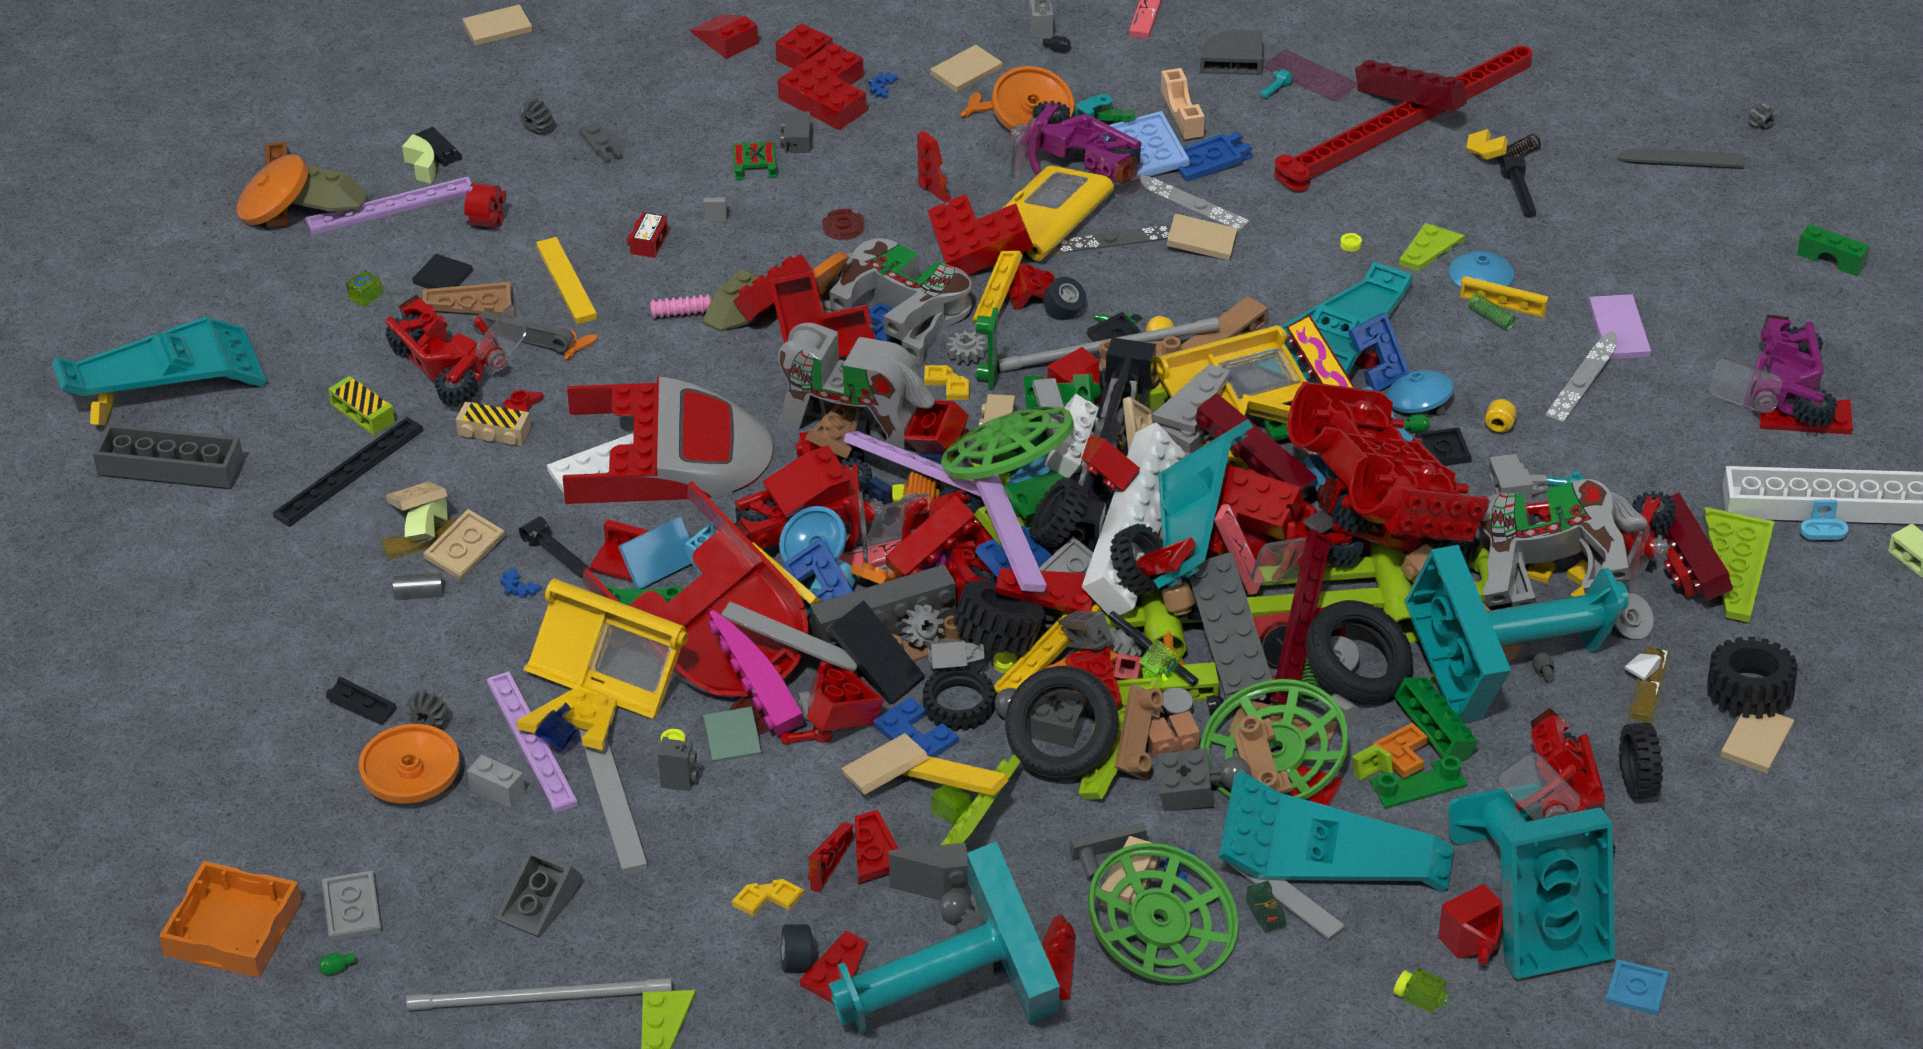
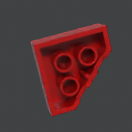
[807,661,885,731]

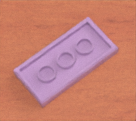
[1588,294,1651,360]

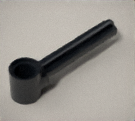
[1500,156,1536,218]
[519,516,591,578]

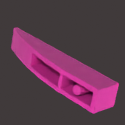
[708,610,804,737]

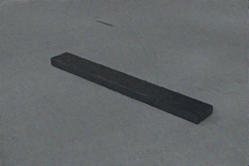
[273,417,424,527]

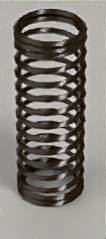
[1497,134,1541,163]

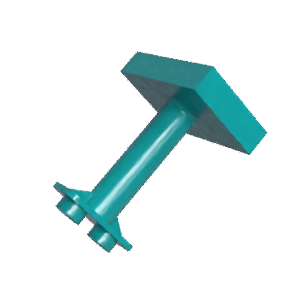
[1404,545,1629,724]
[1448,782,1615,979]
[829,841,1060,1034]

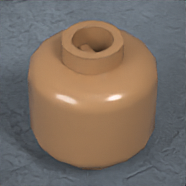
[1161,580,1196,615]

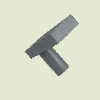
[1069,822,1147,881]

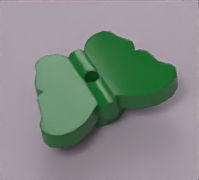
[1098,109,1135,124]

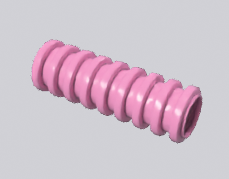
[650,294,711,319]

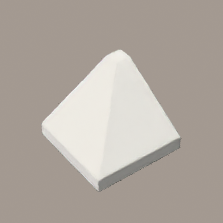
[1625,654,1661,681]

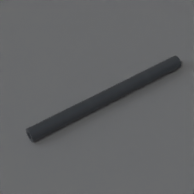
[1108,611,1199,686]

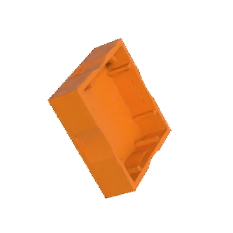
[159,861,302,978]

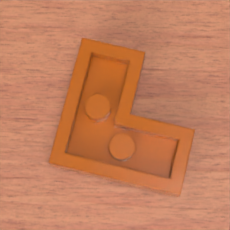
[850,562,897,584]
[1373,723,1428,778]

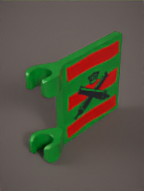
[732,141,777,180]

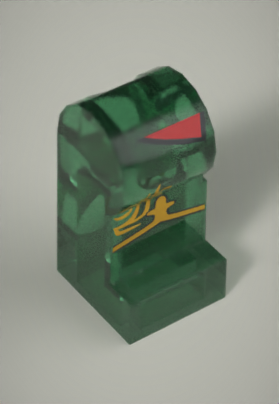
[1246,880,1286,933]

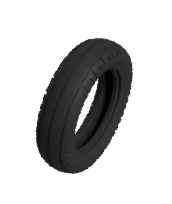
[1306,600,1413,704]
[1005,666,1119,780]

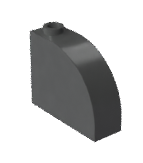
[1200,30,1263,75]

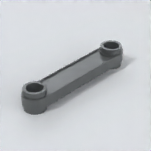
[473,311,575,352]

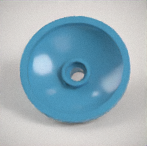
[1449,250,1514,289]
[1386,370,1454,413]
[779,506,847,574]

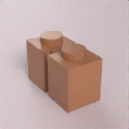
[1146,711,1200,759]

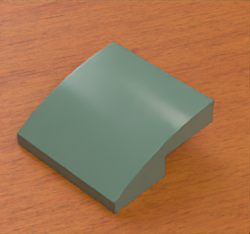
[703,707,761,763]

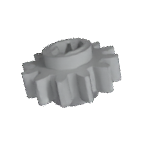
[946,331,986,364]
[901,604,944,647]
[1105,627,1143,657]

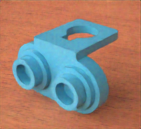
[1800,500,1848,541]

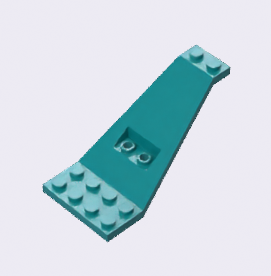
[1256,262,1413,383]
[52,316,267,396]
[1153,419,1253,589]
[1218,770,1454,892]

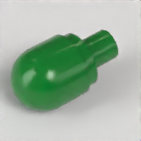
[1404,414,1430,433]
[318,952,356,976]

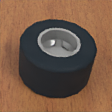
[1043,277,1086,320]
[780,924,812,972]

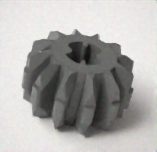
[519,98,554,134]
[405,689,448,728]

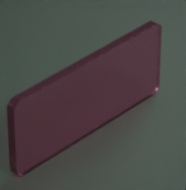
[1265,50,1356,102]

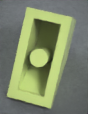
[1888,524,1923,577]

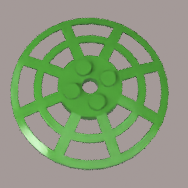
[941,406,1074,480]
[1201,679,1349,800]
[1087,843,1238,983]

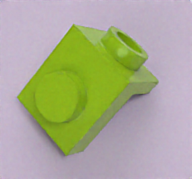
[1351,744,1393,781]

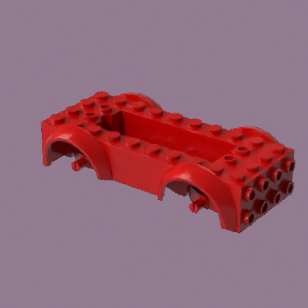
[1287,381,1490,543]

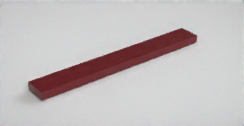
[1270,529,1332,705]

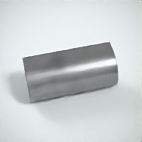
[393,573,443,600]

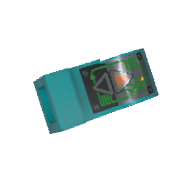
[1075,94,1112,119]

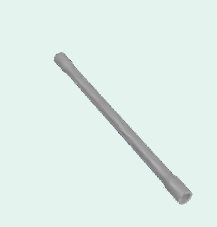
[998,317,1219,372]
[406,978,672,1011]

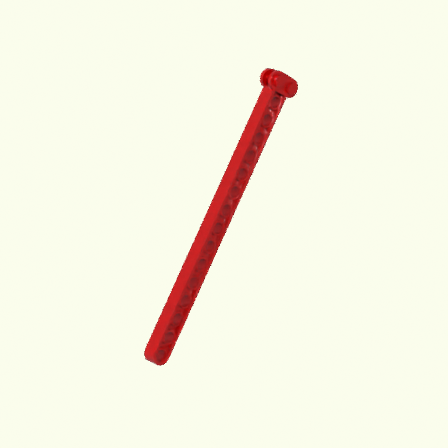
[1274,46,1533,191]

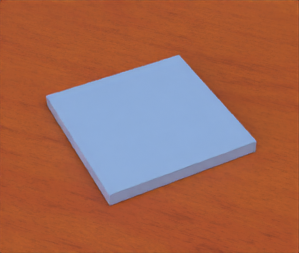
[1106,111,1190,185]

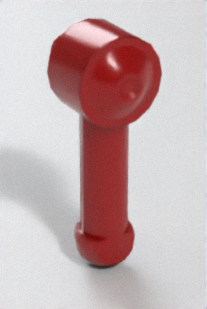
[780,726,832,745]

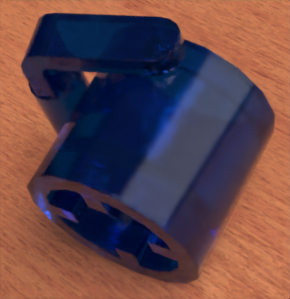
[535,702,578,753]

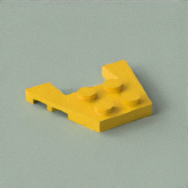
[517,689,617,750]

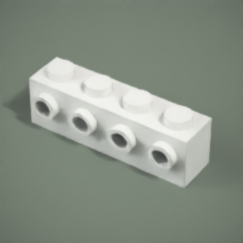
[1045,394,1099,478]

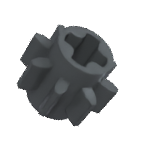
[1749,102,1775,129]

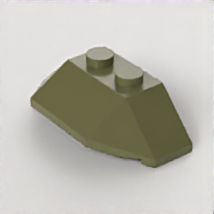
[291,165,368,212]
[703,269,759,332]

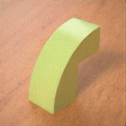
[402,134,436,184]
[405,498,447,541]

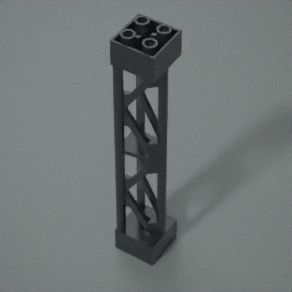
[1052,337,1156,553]

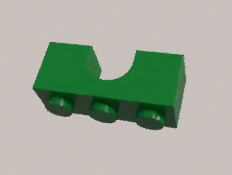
[1797,224,1870,277]

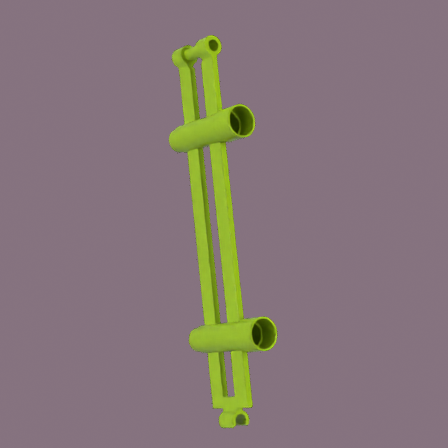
[1055,542,1496,660]

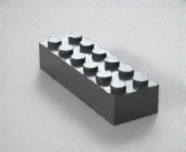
[93,424,243,488]
[1188,552,1272,700]
[810,565,956,650]

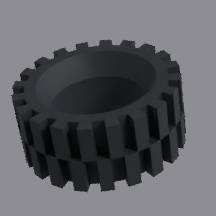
[953,579,1045,654]
[1707,637,1798,719]

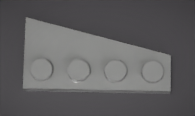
[1152,364,1230,434]

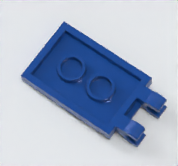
[1176,132,1253,182]

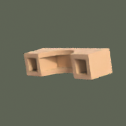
[1161,68,1205,139]

